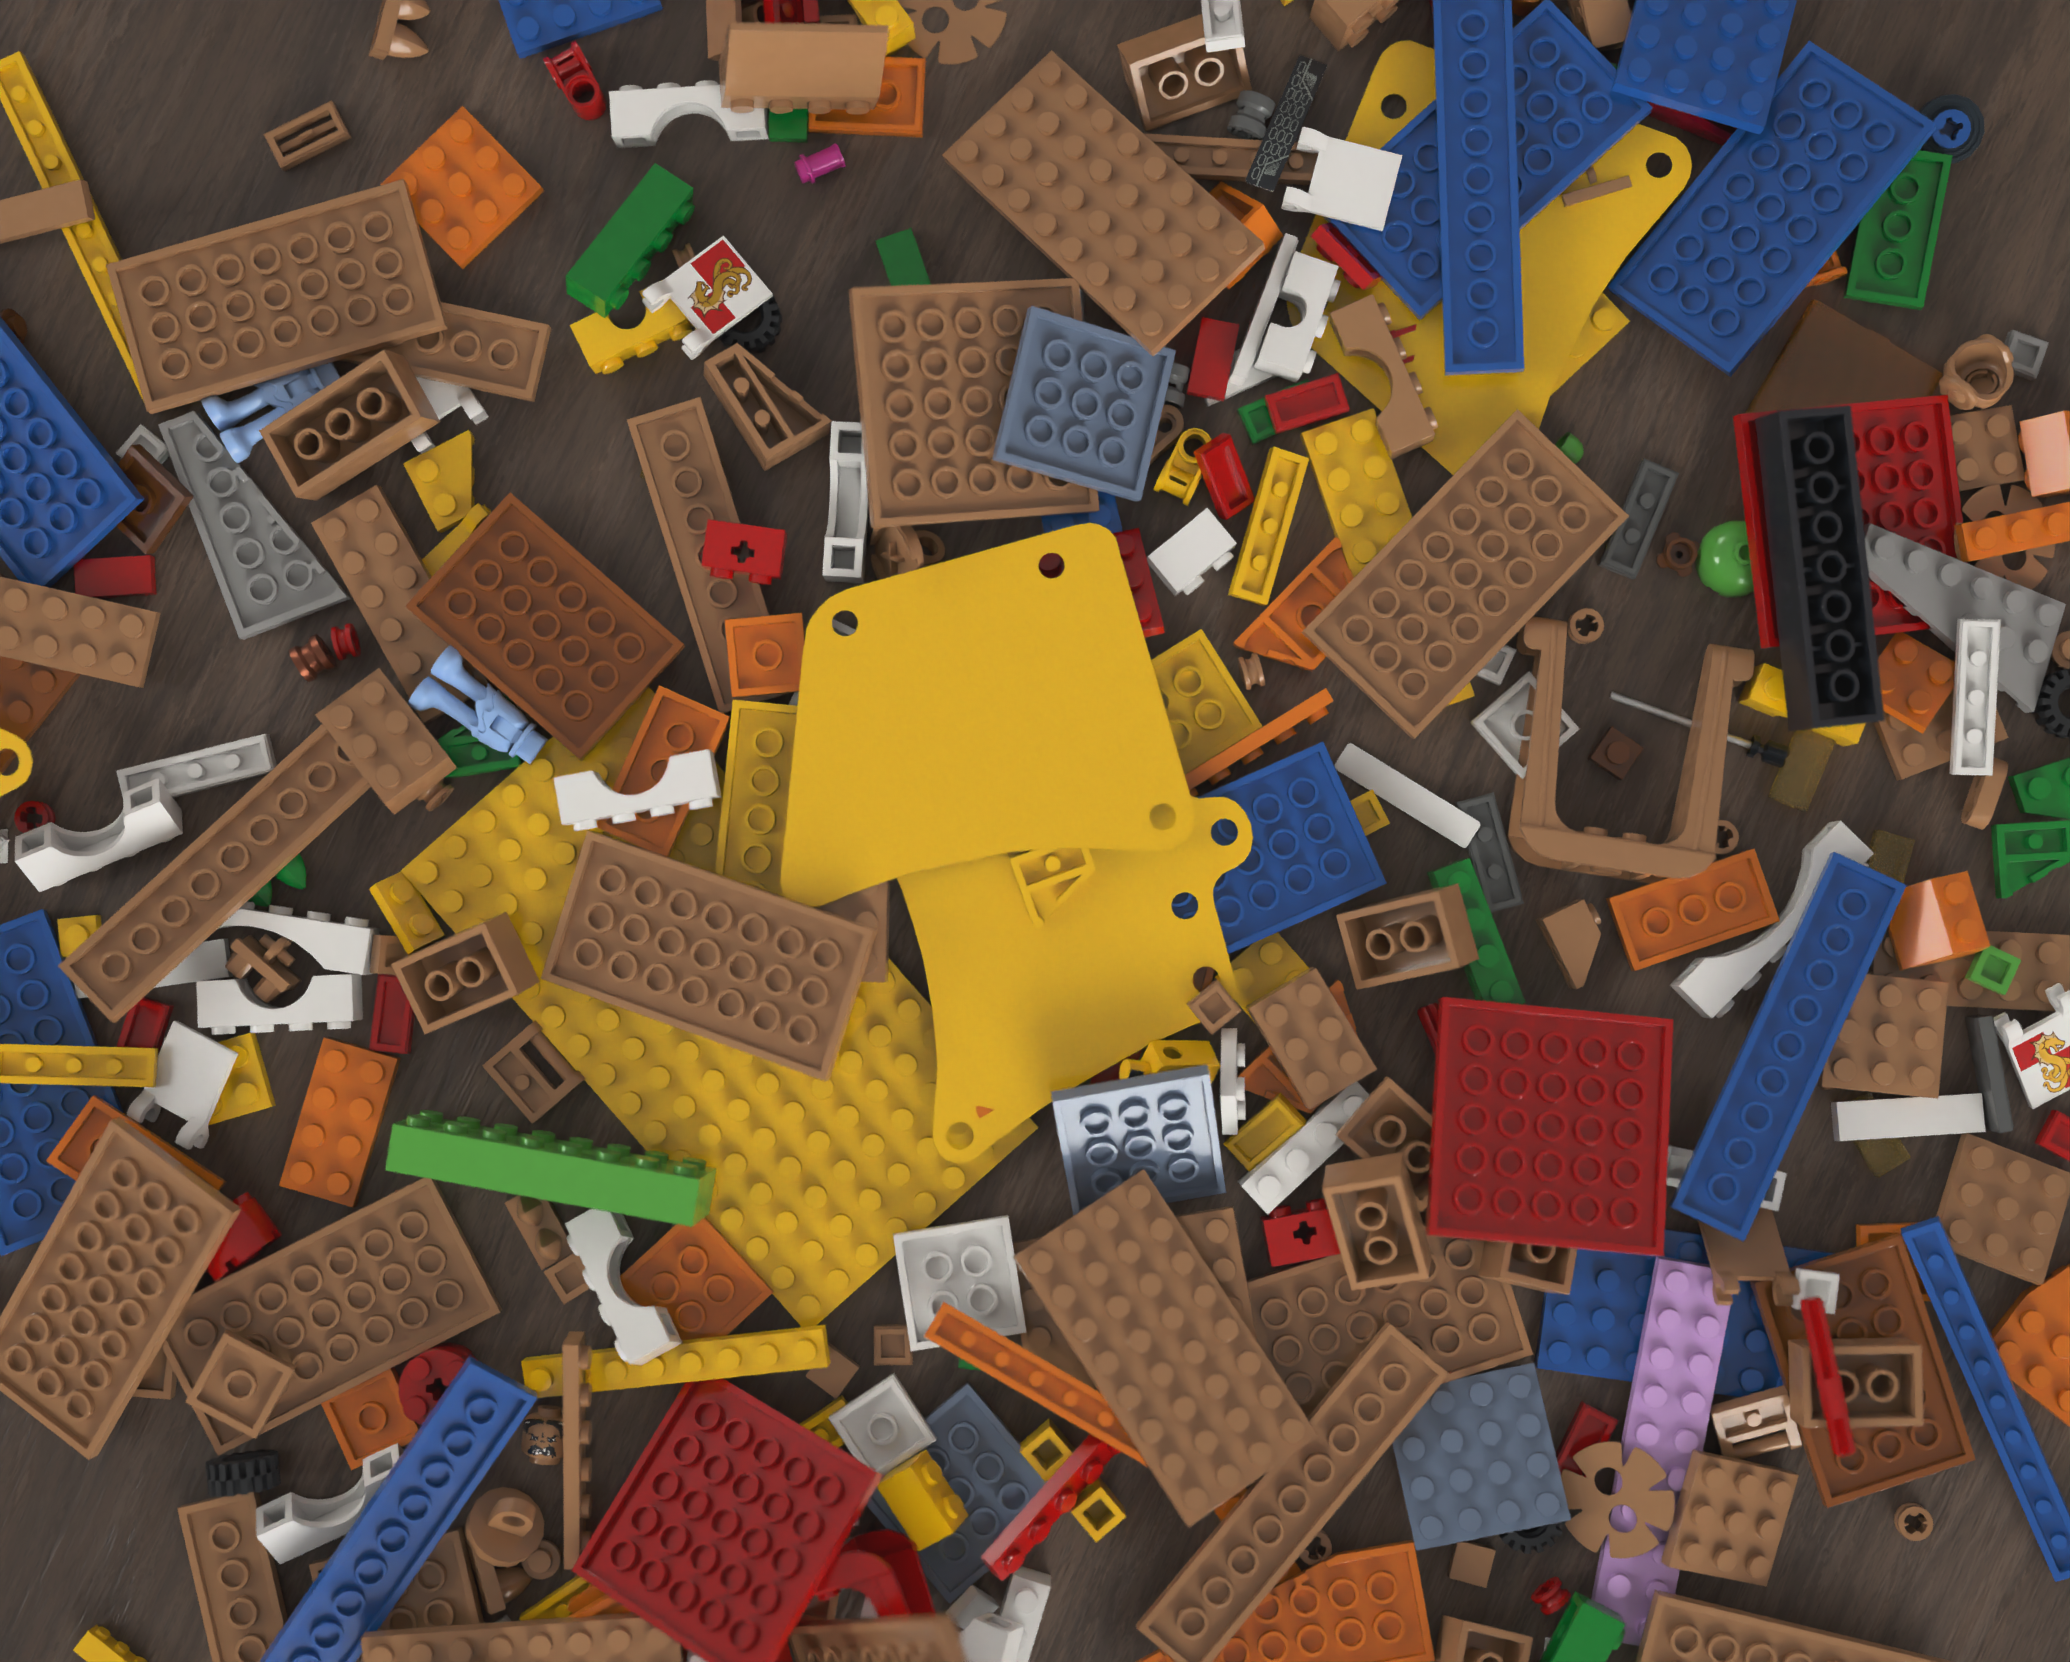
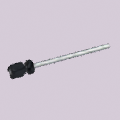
[1610,691,1789,768]

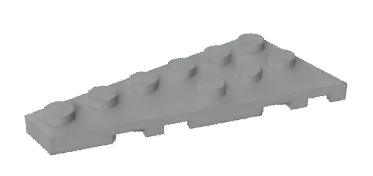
[158,411,351,640]
[1864,524,2066,713]

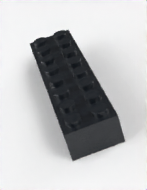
[1755,405,1885,731]

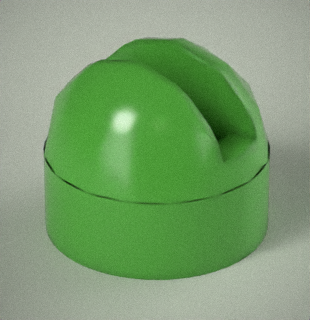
[1555,432,1584,464]

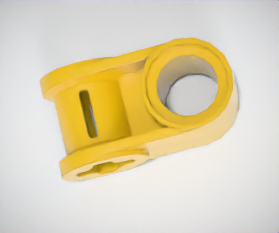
[1153,428,1211,506]

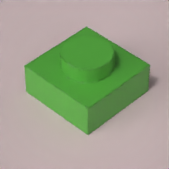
[1965,945,2021,995]

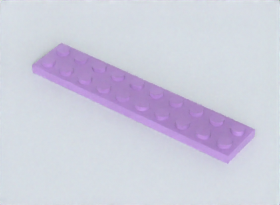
[1591,1256,1733,1646]

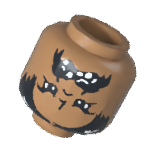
[521,1405,563,1465]

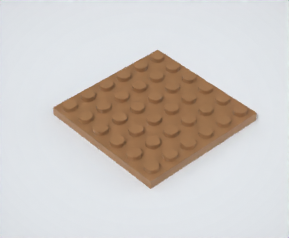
[849,278,1099,528]

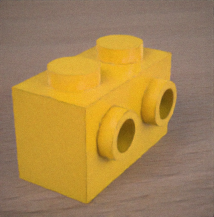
[877,1450,969,1551]

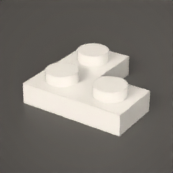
[1220,1028,1246,1135]

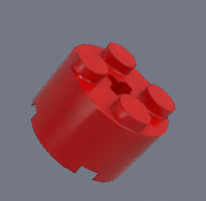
[206,1192,282,1282]
[398,1342,477,1425]

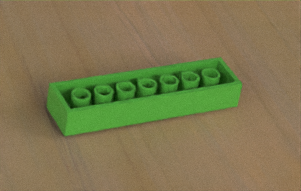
[385,1110,717,1227]

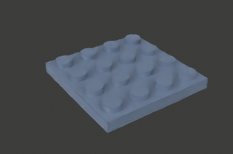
[992,306,1176,502]
[1051,1065,1226,1216]
[1392,1363,1571,1551]
[866,1381,1048,1604]

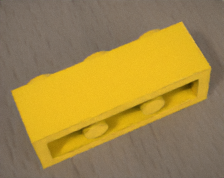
[73,1624,147,1662]

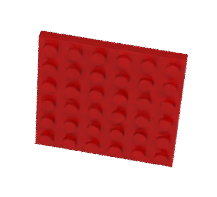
[1733,395,1968,649]
[1425,997,1674,1256]
[571,1378,883,1662]

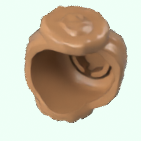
[1939,334,2014,410]

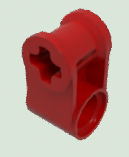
[543,40,607,121]

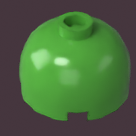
[1695,521,1754,598]

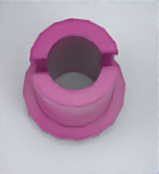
[794,143,845,184]

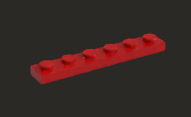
[981,1434,1121,1582]

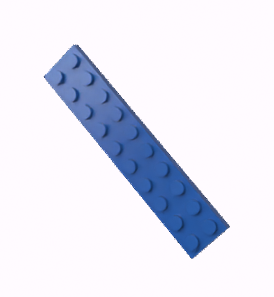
[1432,0,1524,376]
[1669,852,1907,1241]
[259,1356,538,1662]

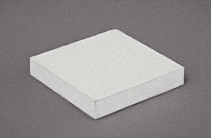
[1470,671,1579,779]
[828,1373,937,1476]

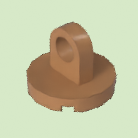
[870,525,945,580]
[465,1487,544,1567]

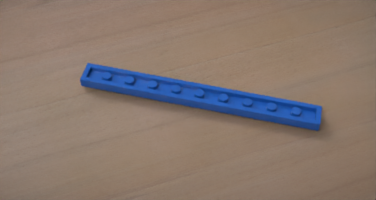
[1901,1216,2070,1582]

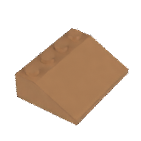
[719,22,889,115]

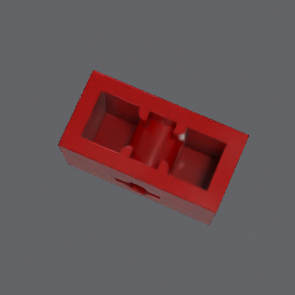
[701,519,788,585]
[1260,1198,1341,1267]

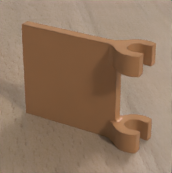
[1698,1207,1800,1306]

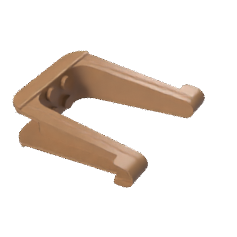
[1506,616,1755,884]

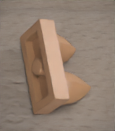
[369,0,430,60]
[505,1195,573,1270]
[464,1534,533,1615]

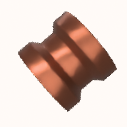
[289,634,337,682]

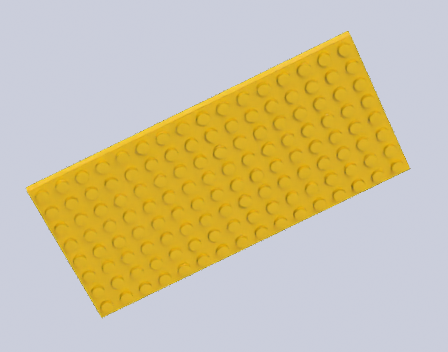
[401,687,1039,1327]

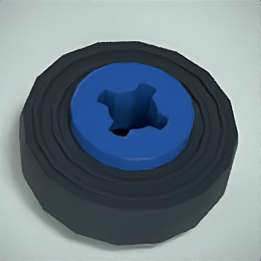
[1919,94,1984,164]

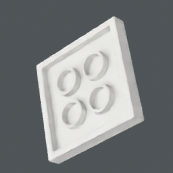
[893,1215,1026,1351]

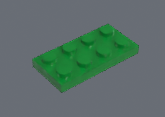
[1843,150,1953,310]

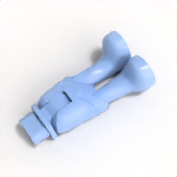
[201,362,341,463]
[407,645,548,764]

